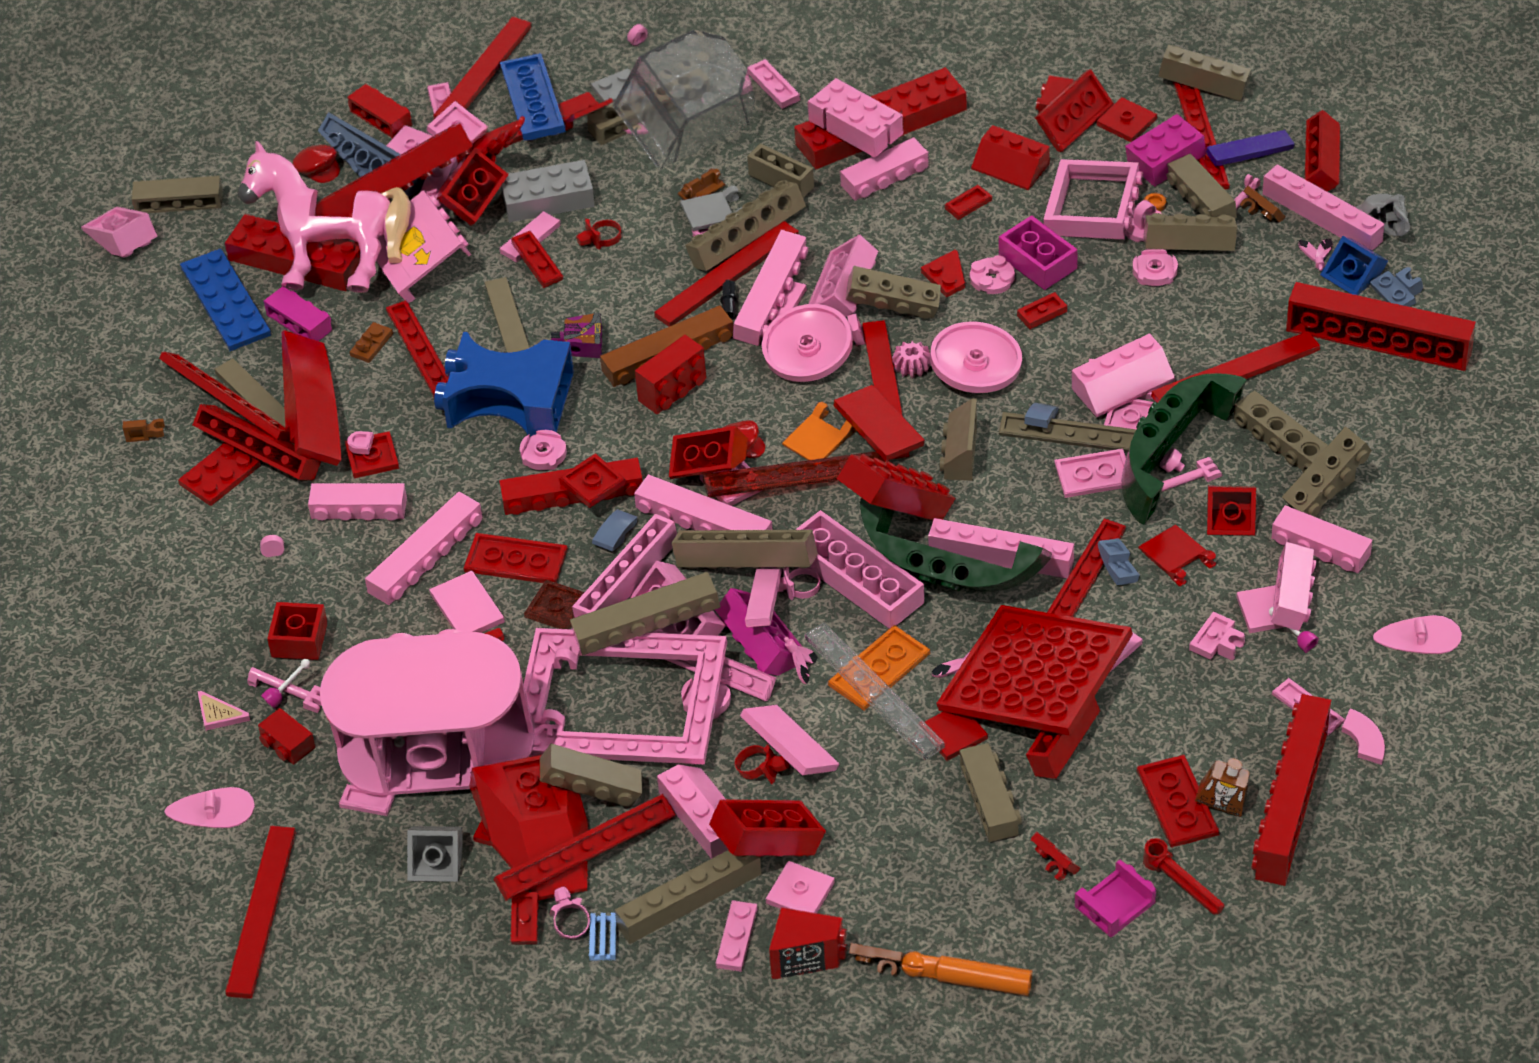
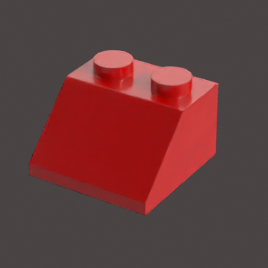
[1207,485,1256,535]

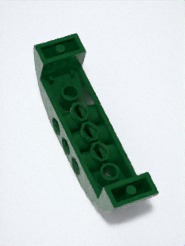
[1121,373,1247,525]
[860,497,1052,592]

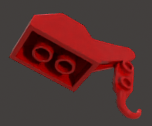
[437,116,525,226]

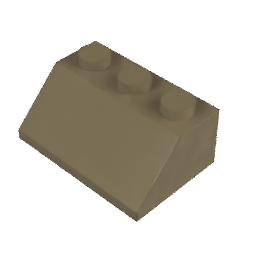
[940,398,977,481]

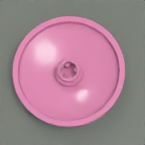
[762,304,853,382]
[930,322,1022,393]

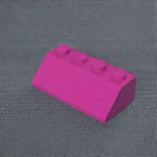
[715,588,802,676]

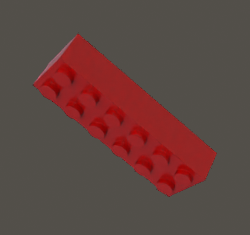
[225,214,360,292]
[837,454,956,520]

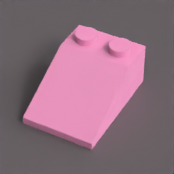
[81,207,157,257]

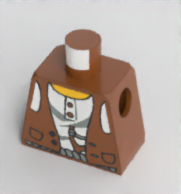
[1195,758,1250,817]

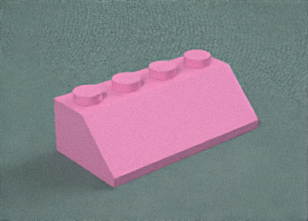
[809,234,878,317]
[1072,333,1175,417]
[630,561,726,636]
[657,764,728,859]

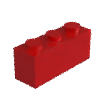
[347,84,412,138]

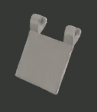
[680,186,746,231]

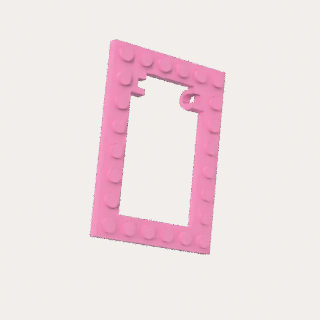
[524,628,727,765]

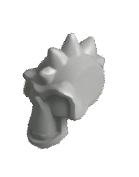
[1355,194,1410,236]

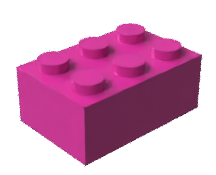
[1125,114,1206,187]
[999,215,1078,290]

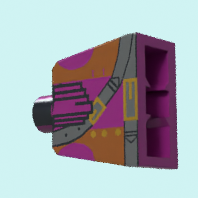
[551,313,602,358]

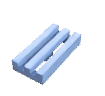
[589,913,617,961]

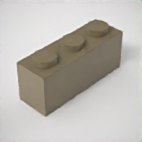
[747,143,814,198]

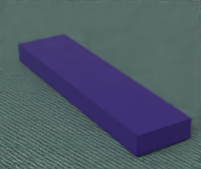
[1206,130,1294,167]

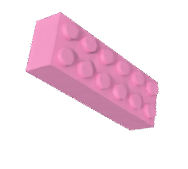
[796,510,924,629]

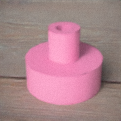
[1160,448,1185,472]

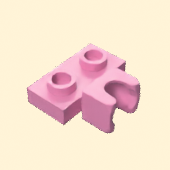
[1189,612,1245,660]

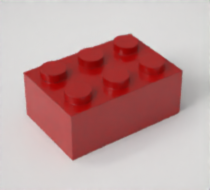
[635,334,706,414]

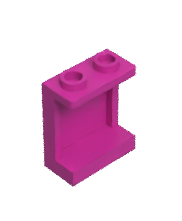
[1075,860,1156,938]

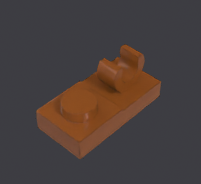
[1240,186,1286,223]
[350,322,393,363]
[849,943,905,976]

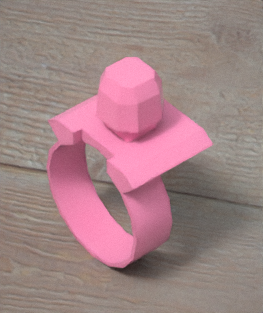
[778,567,820,600]
[549,887,590,940]

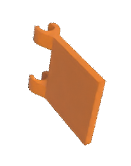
[782,402,857,466]

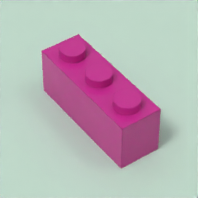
[264,286,332,341]

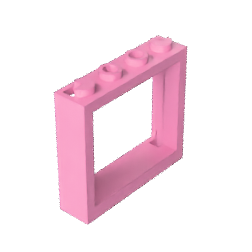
[1043,159,1143,239]

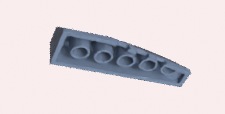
[318,112,425,200]

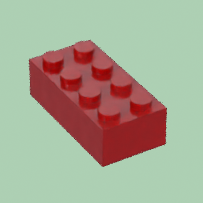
[709,799,826,856]

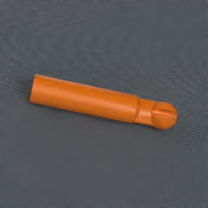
[901,951,1033,996]

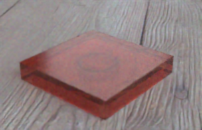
[524,580,585,629]

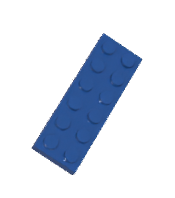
[500,53,566,141]
[180,248,271,351]

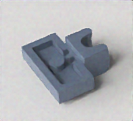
[1370,267,1423,307]

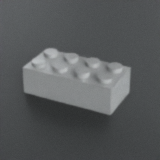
[501,160,595,222]

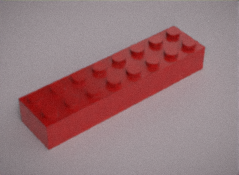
[794,67,967,170]
[315,122,473,217]
[1286,282,1476,371]
[1251,694,1331,886]

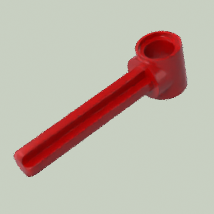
[1143,838,1224,915]

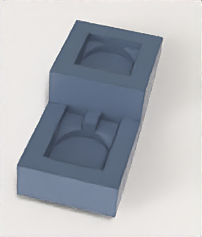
[1024,403,1059,428]
[592,509,637,551]
[1098,538,1139,585]

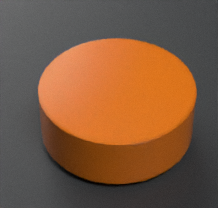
[1144,193,1166,212]

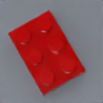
[178,442,261,506]

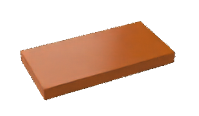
[828,625,930,711]

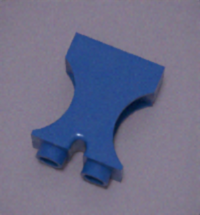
[434,332,574,436]

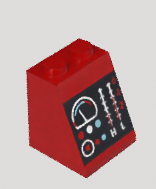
[769,907,848,979]

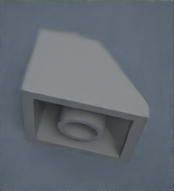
[407,826,463,882]

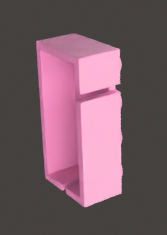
[808,78,903,157]

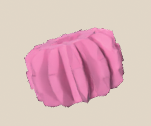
[892,340,930,378]

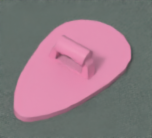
[1373,615,1462,654]
[165,787,255,828]

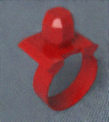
[576,218,622,250]
[735,745,789,785]

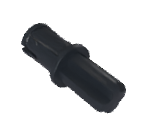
[720,279,738,320]

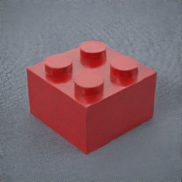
[267,602,328,660]

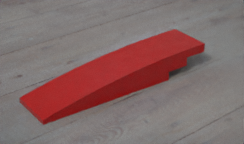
[281,330,341,466]

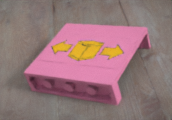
[376,190,471,303]

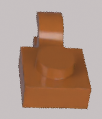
[123,419,165,442]

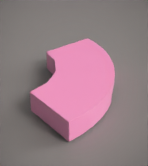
[1342,709,1385,765]

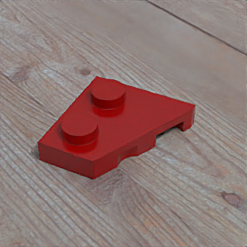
[921,249,965,298]

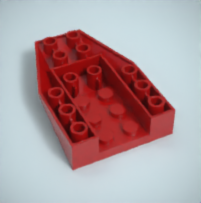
[469,755,588,900]

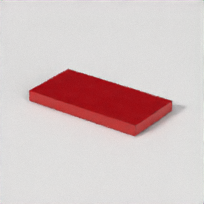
[1034,69,1114,152]
[833,385,925,461]
[463,533,568,585]
[1137,755,1219,848]

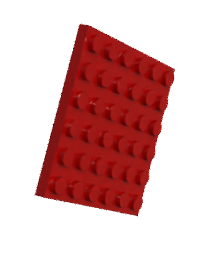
[936,605,1133,735]

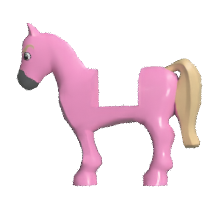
[238,141,411,293]

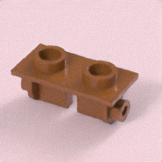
[678,168,725,200]

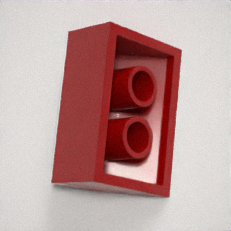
[971,125,1050,191]
[669,426,748,479]

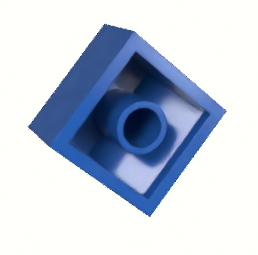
[1320,236,1388,295]

